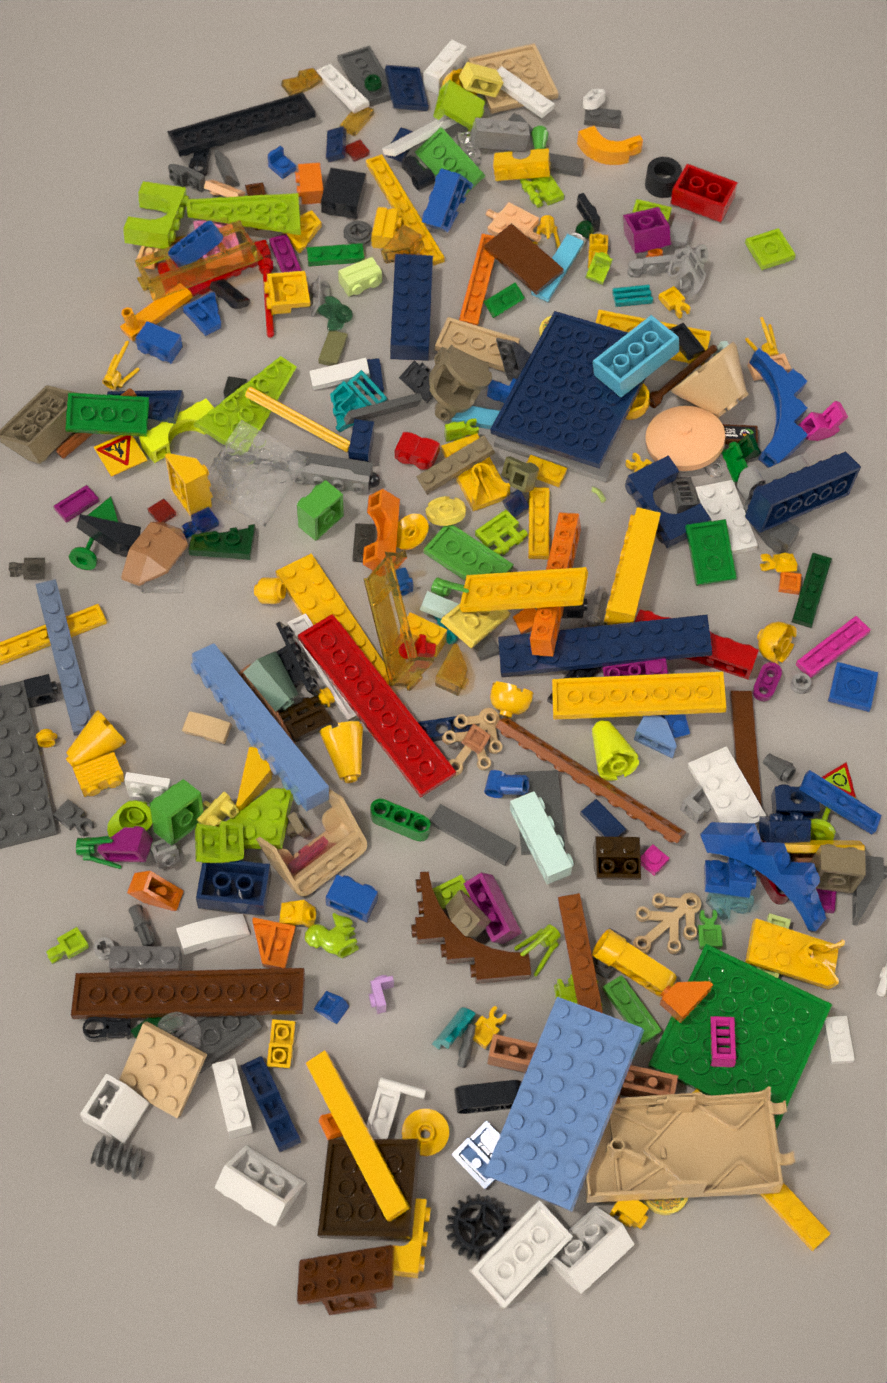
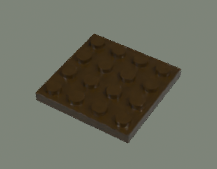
[317,1139,421,1239]

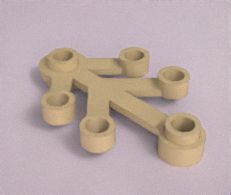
[442,708,502,778]
[632,893,701,954]

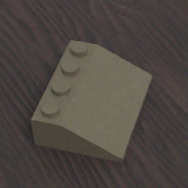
[0,385,77,464]

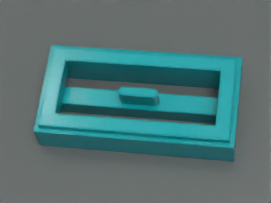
[612,284,653,307]
[347,370,388,406]

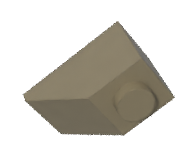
[446,890,491,938]

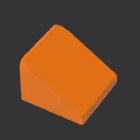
[513,608,536,634]

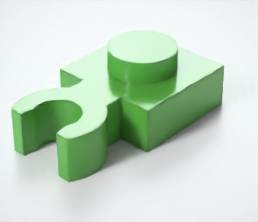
[697,910,723,949]

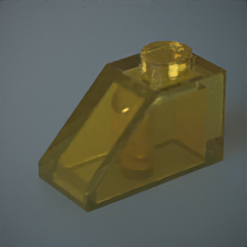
[381,225,424,264]
[435,643,469,696]

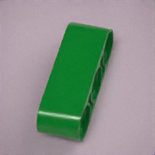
[370,798,430,842]

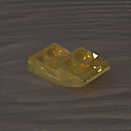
[281,68,322,96]

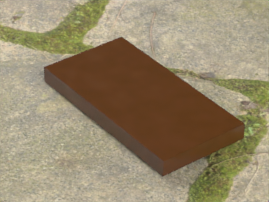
[484,223,564,295]

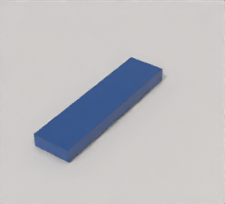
[799,770,882,835]

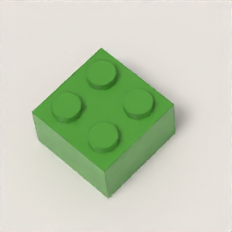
[297,480,344,541]
[149,779,203,846]

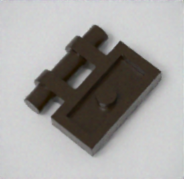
[279,696,333,743]

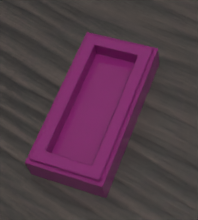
[53,485,99,523]

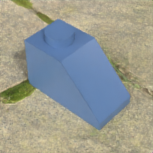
[634,715,677,758]

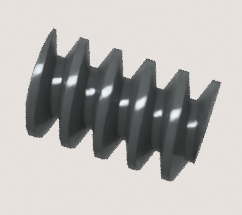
[90,1136,145,1180]

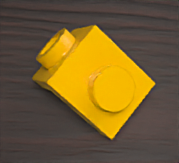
[279,900,316,928]

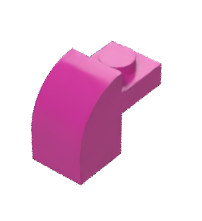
[799,401,848,441]

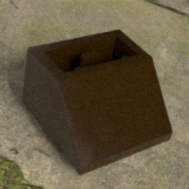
[593,836,641,880]

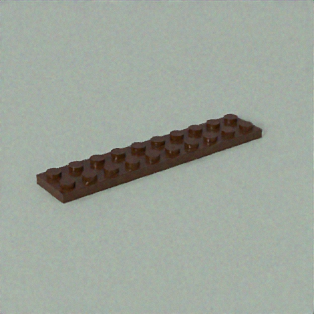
[71,968,305,1019]

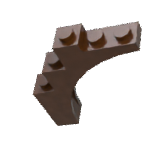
[411,871,532,984]

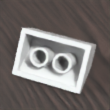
[215,1145,306,1226]
[549,1206,635,1294]

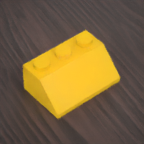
[165,453,213,518]

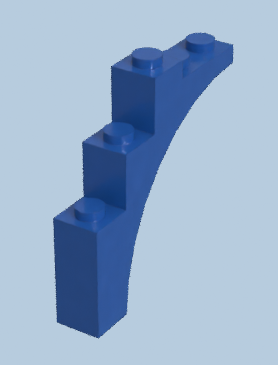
[749,348,808,468]
[700,822,827,931]

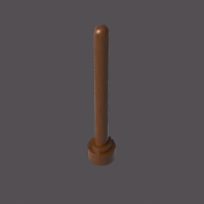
[649,345,717,409]

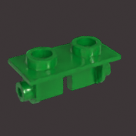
[721,442,748,482]

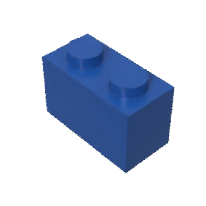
[136,321,183,364]
[325,874,378,923]

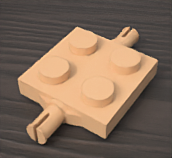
[486,202,541,243]

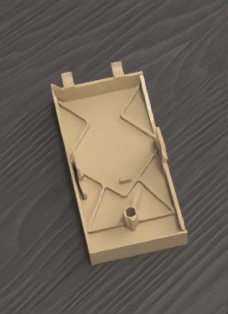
[584,1087,795,1203]

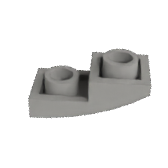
[670,214,694,247]

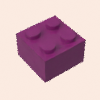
[623,207,671,253]

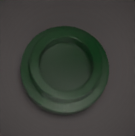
[364,74,382,91]
[575,221,594,239]

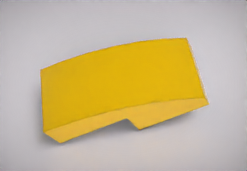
[588,233,608,268]
[267,1019,296,1068]

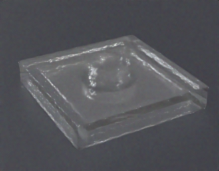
[141,554,185,593]

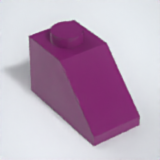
[97,826,153,862]

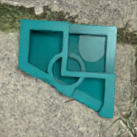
[330,381,367,432]
[432,1007,476,1050]

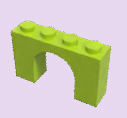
[123,181,189,250]

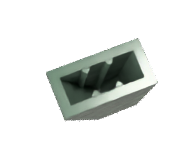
[243,651,298,712]

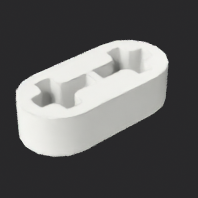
[583,89,605,110]

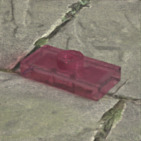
[288,836,329,874]

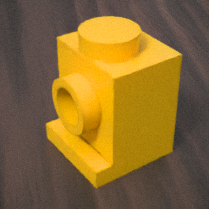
[609,1200,649,1229]

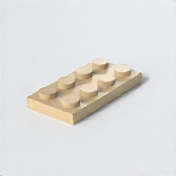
[435,317,520,372]

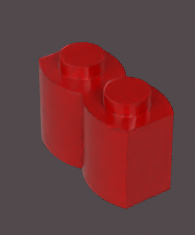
[394,432,440,470]

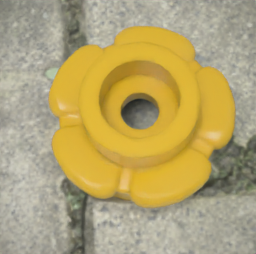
[318,687,335,707]
[36,729,57,748]

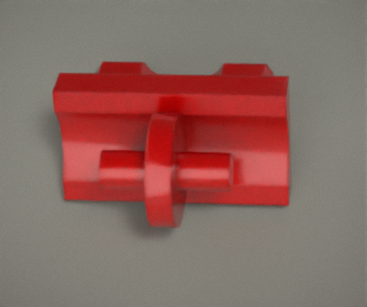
[398,634,436,670]

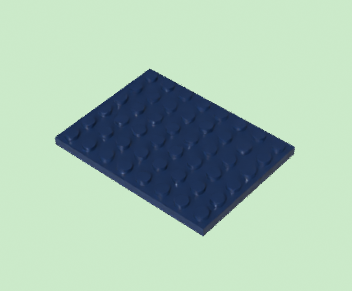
[490,311,646,469]

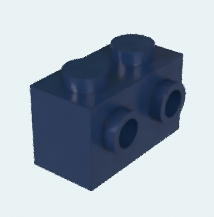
[759,813,811,843]

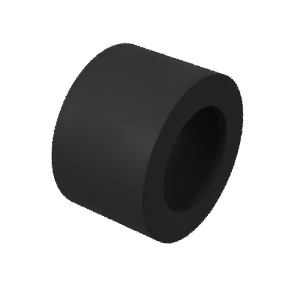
[645,157,682,198]

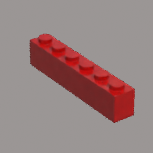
[635,609,759,680]

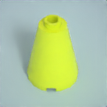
[592,720,639,781]

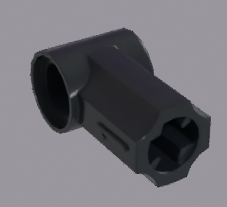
[402,155,435,191]

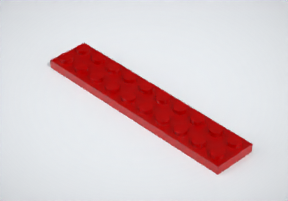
[298,614,456,798]

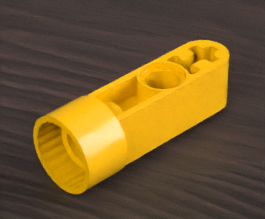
[592,929,677,998]

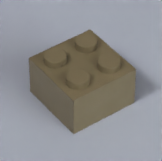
[810,844,866,893]

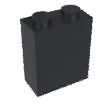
[321,167,367,219]

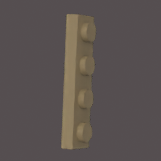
[416,435,495,494]

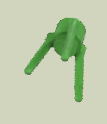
[431,577,469,598]

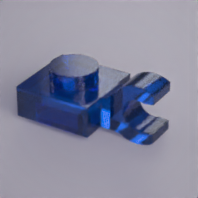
[182,507,219,539]

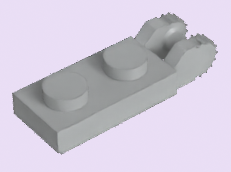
[627,255,674,278]

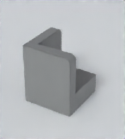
[680,785,711,824]

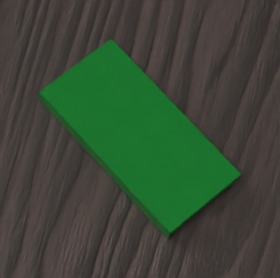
[65,392,149,437]

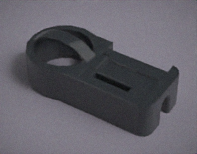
[188,148,211,176]
[82,1016,131,1042]

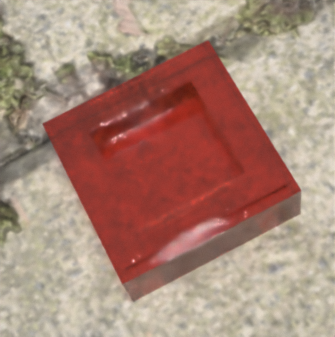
[346,139,370,162]
[147,498,176,523]

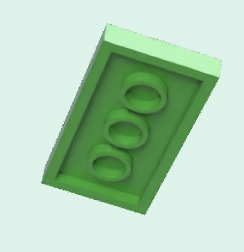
[415,127,485,195]
[423,525,514,580]

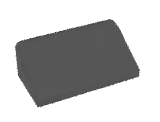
[214,149,240,187]

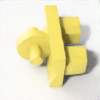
[197,792,239,827]

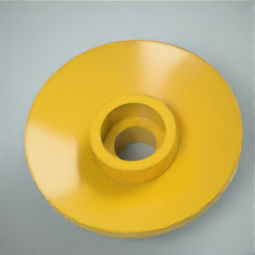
[396,513,429,550]
[402,1109,449,1156]

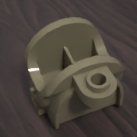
[429,344,492,421]

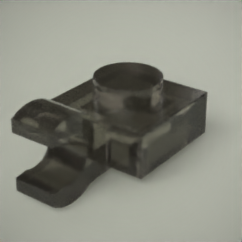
[9,558,46,580]

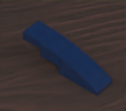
[240,1056,301,1153]

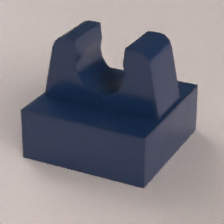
[502,489,529,518]

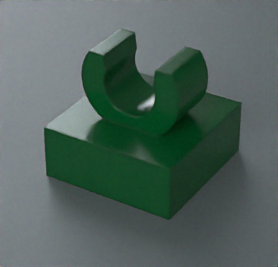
[737,434,761,462]

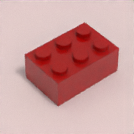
[670,164,738,223]

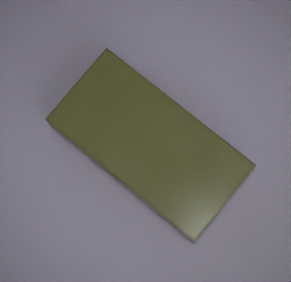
[318,329,348,366]

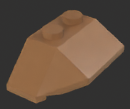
[121,522,188,586]

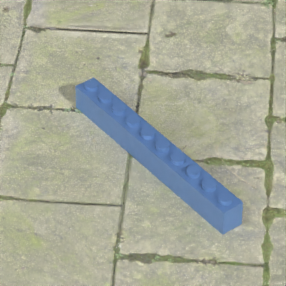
[191,643,329,812]

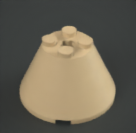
[671,341,749,418]

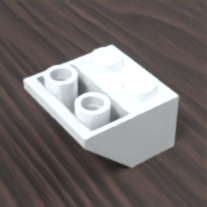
[80,1074,150,1144]

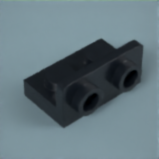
[399,360,433,403]

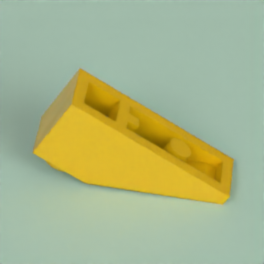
[236,747,273,811]

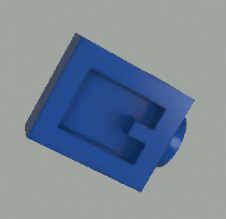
[267,146,296,179]
[386,567,413,597]

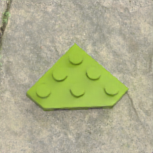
[226,788,293,849]

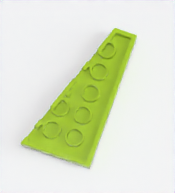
[187,193,301,235]
[193,356,297,456]

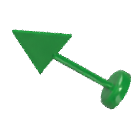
[68,496,118,570]

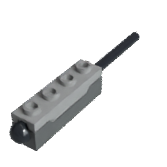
[224,450,380,494]

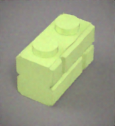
[338,257,382,296]

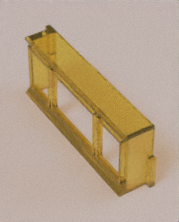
[135,220,263,301]
[363,550,435,691]

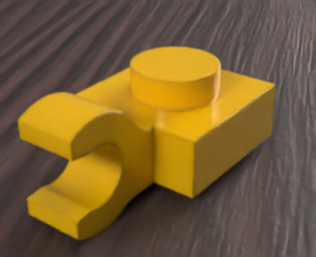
[759,553,798,572]

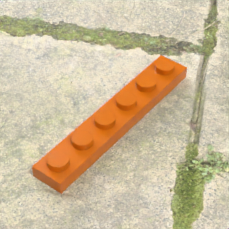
[459,233,495,326]

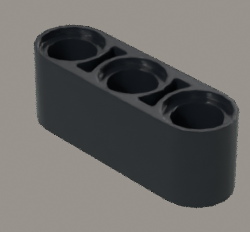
[454,1080,522,1114]

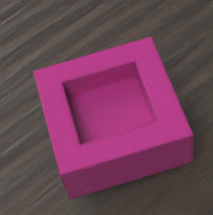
[641,844,669,876]

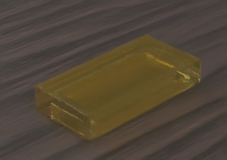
[340,107,374,137]

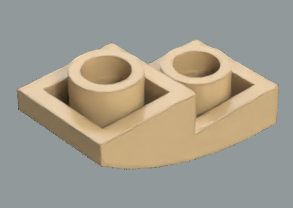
[182,711,232,744]

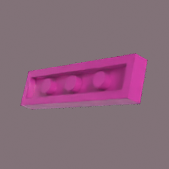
[795,616,871,678]

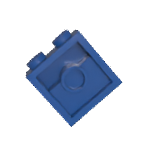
[704,857,757,898]

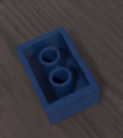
[196,860,272,916]

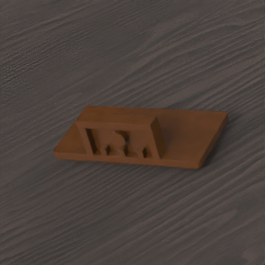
[297,1245,394,1315]

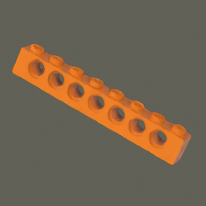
[530,512,581,657]

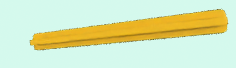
[245,387,350,452]

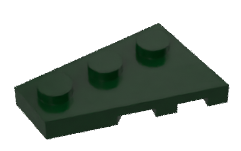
[189,524,255,560]

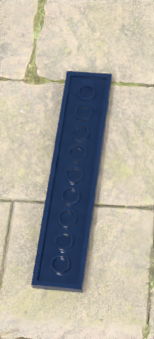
[498,614,712,677]

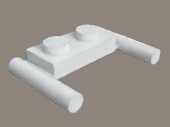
[366,1077,426,1139]

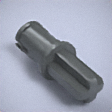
[128,904,155,946]

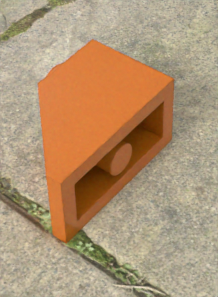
[127,871,184,911]
[660,981,713,1023]

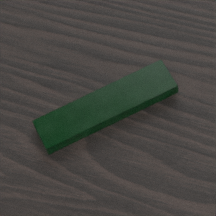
[791,552,832,628]

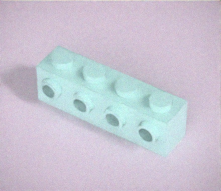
[510,791,574,885]

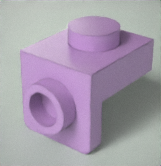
[368,975,394,1014]

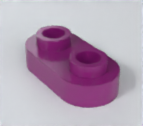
[752,662,782,702]

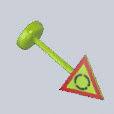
[810,762,856,840]

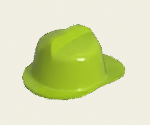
[107,800,152,838]

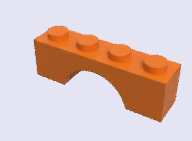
[363,489,400,575]

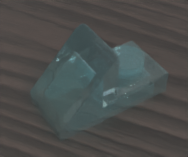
[706,892,754,925]

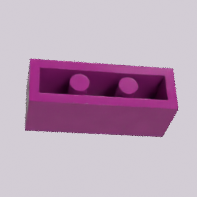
[464,872,522,944]

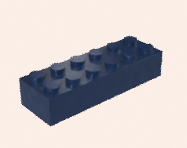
[390,254,433,361]
[745,451,861,533]

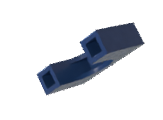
[625,455,711,549]

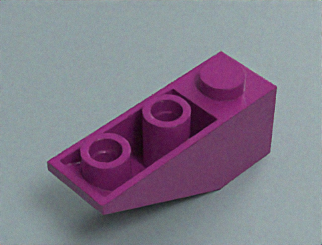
[603,658,669,677]

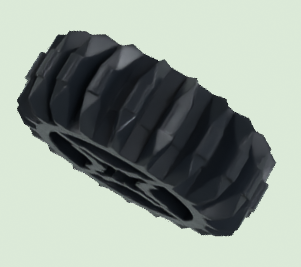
[445,1194,511,1262]

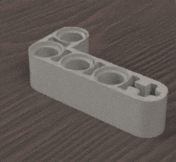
[737,455,809,501]

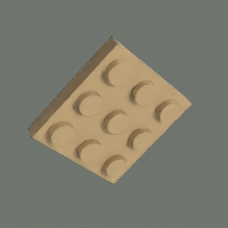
[119,1022,207,1118]

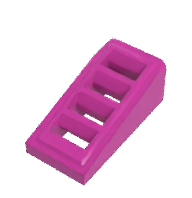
[710,1016,736,1067]

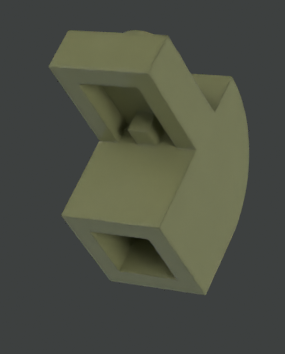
[501,456,539,492]

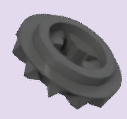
[343,221,373,245]

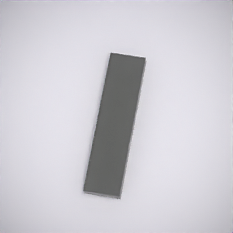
[344,393,423,425]
[430,804,516,866]

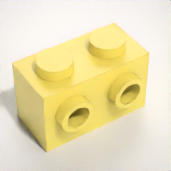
[459,62,504,98]

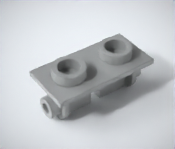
[310,275,330,317]
[582,586,610,627]

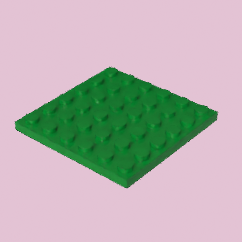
[648,944,832,1130]

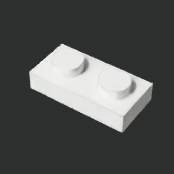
[823,1016,855,1065]

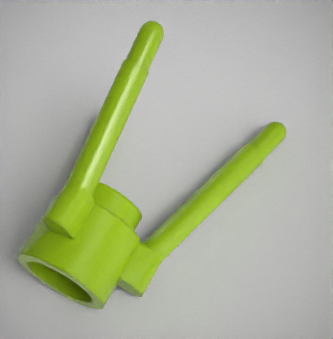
[514,924,561,976]

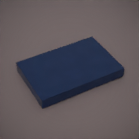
[384,65,429,111]

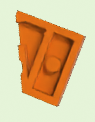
[252,917,296,968]

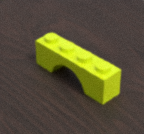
[139,398,214,463]

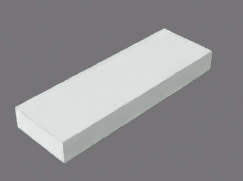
[309,358,370,390]

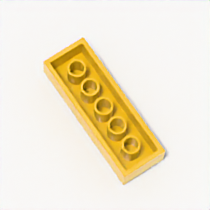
[604,507,661,625]

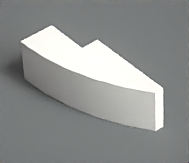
[176,914,250,955]

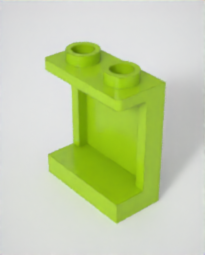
[433,80,485,137]

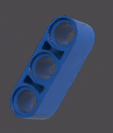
[168,221,223,270]

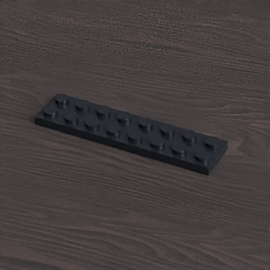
[167,92,316,157]

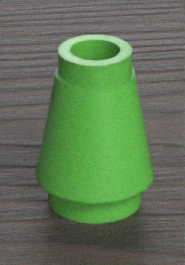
[531,126,549,150]

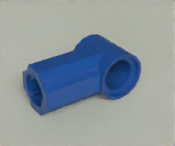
[484,770,530,798]

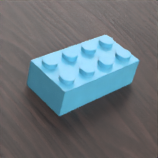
[593,315,679,397]

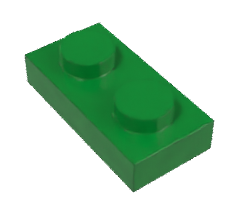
[483,282,525,318]

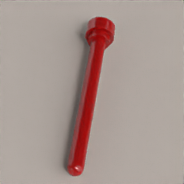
[258,258,274,338]

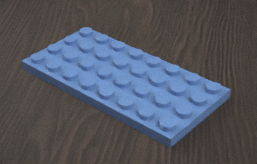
[484,997,644,1212]

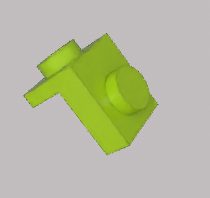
[585,252,613,285]

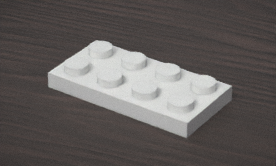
[695,480,758,555]
[688,746,766,826]
[469,1200,573,1308]

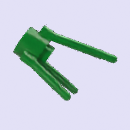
[76,836,122,869]

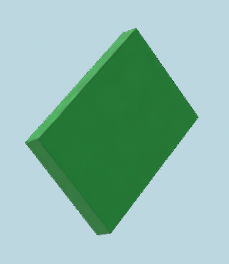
[685,519,737,586]

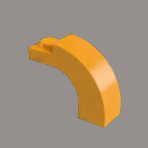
[577,125,643,165]

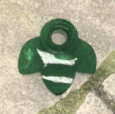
[316,296,353,331]

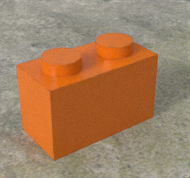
[295,162,323,205]

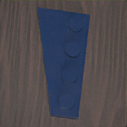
[107,390,184,424]

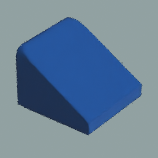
[314,991,349,1024]

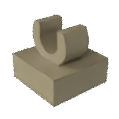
[285,811,312,839]

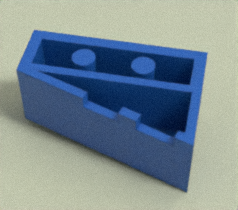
[422,168,474,233]

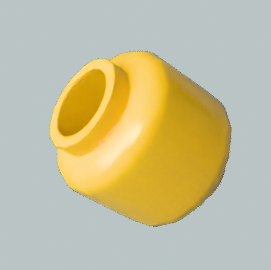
[254,577,286,604]

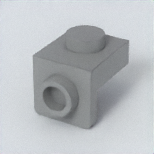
[150,839,180,869]

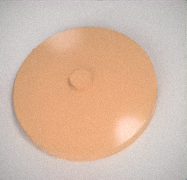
[645,406,725,471]

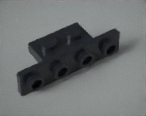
[276,621,319,697]

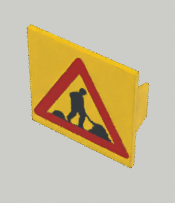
[94,435,147,477]

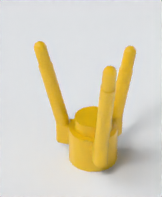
[534,215,561,249]
[745,317,779,356]
[102,341,140,390]

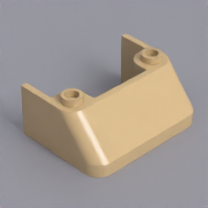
[256,789,367,896]

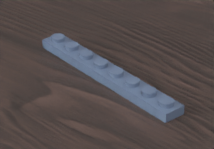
[35,579,92,736]

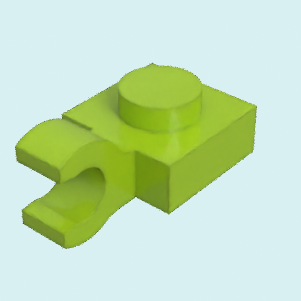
[444,418,479,442]
[46,927,89,964]

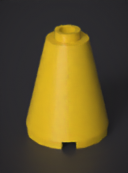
[66,710,127,767]
[320,721,363,783]

